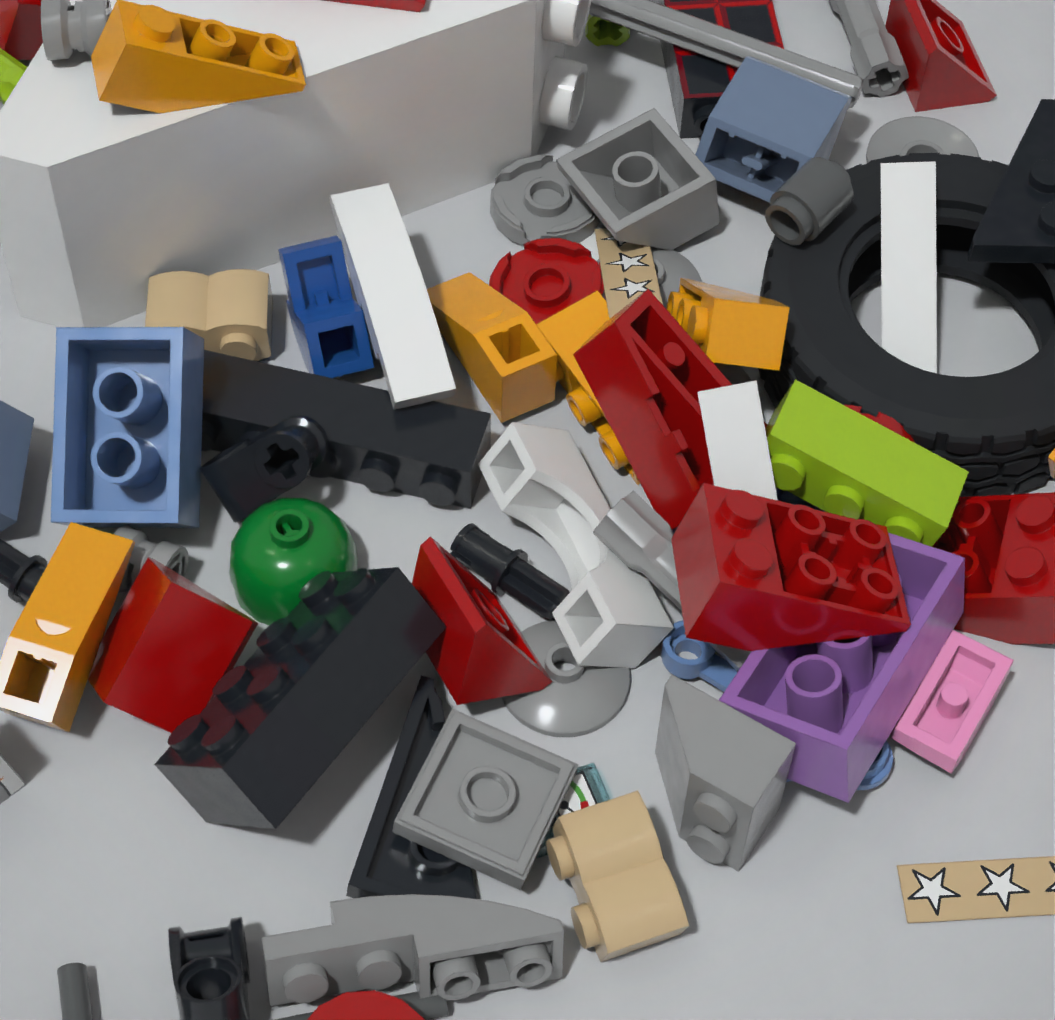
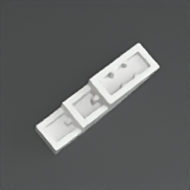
[330,183,456,410]

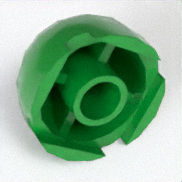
[229,498,358,625]

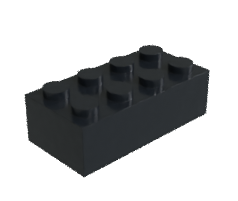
[154,567,446,829]

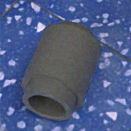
[765,157,854,245]

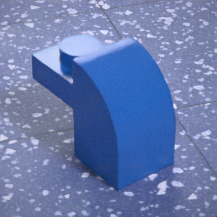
[278,235,375,378]

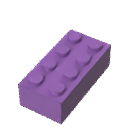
[719,533,965,803]

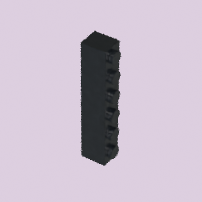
[201,350,491,509]

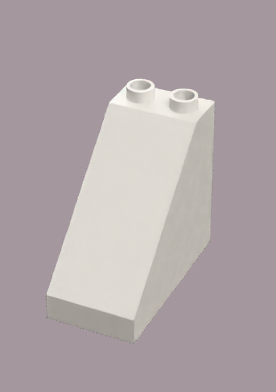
[0,0,591,327]

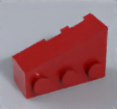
[573,289,767,530]

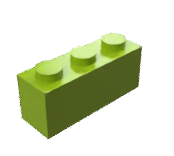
[765,379,969,547]

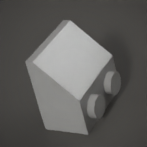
[556,108,720,250]
[655,675,796,872]

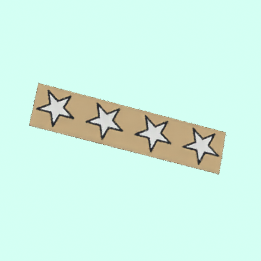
[594,228,663,319]
[897,856,1055,923]

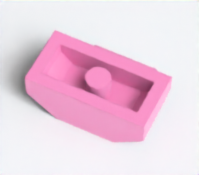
[890,630,1014,774]

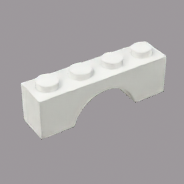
[478,422,674,668]

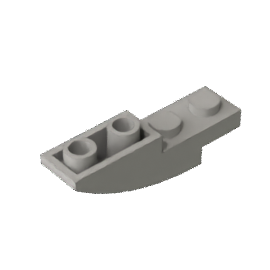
[261,894,564,1006]

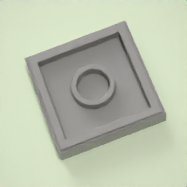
[392,708,579,890]

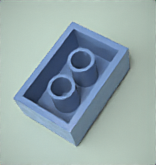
[51,327,204,528]

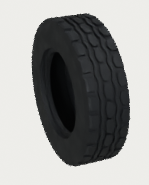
[758,153,1055,497]

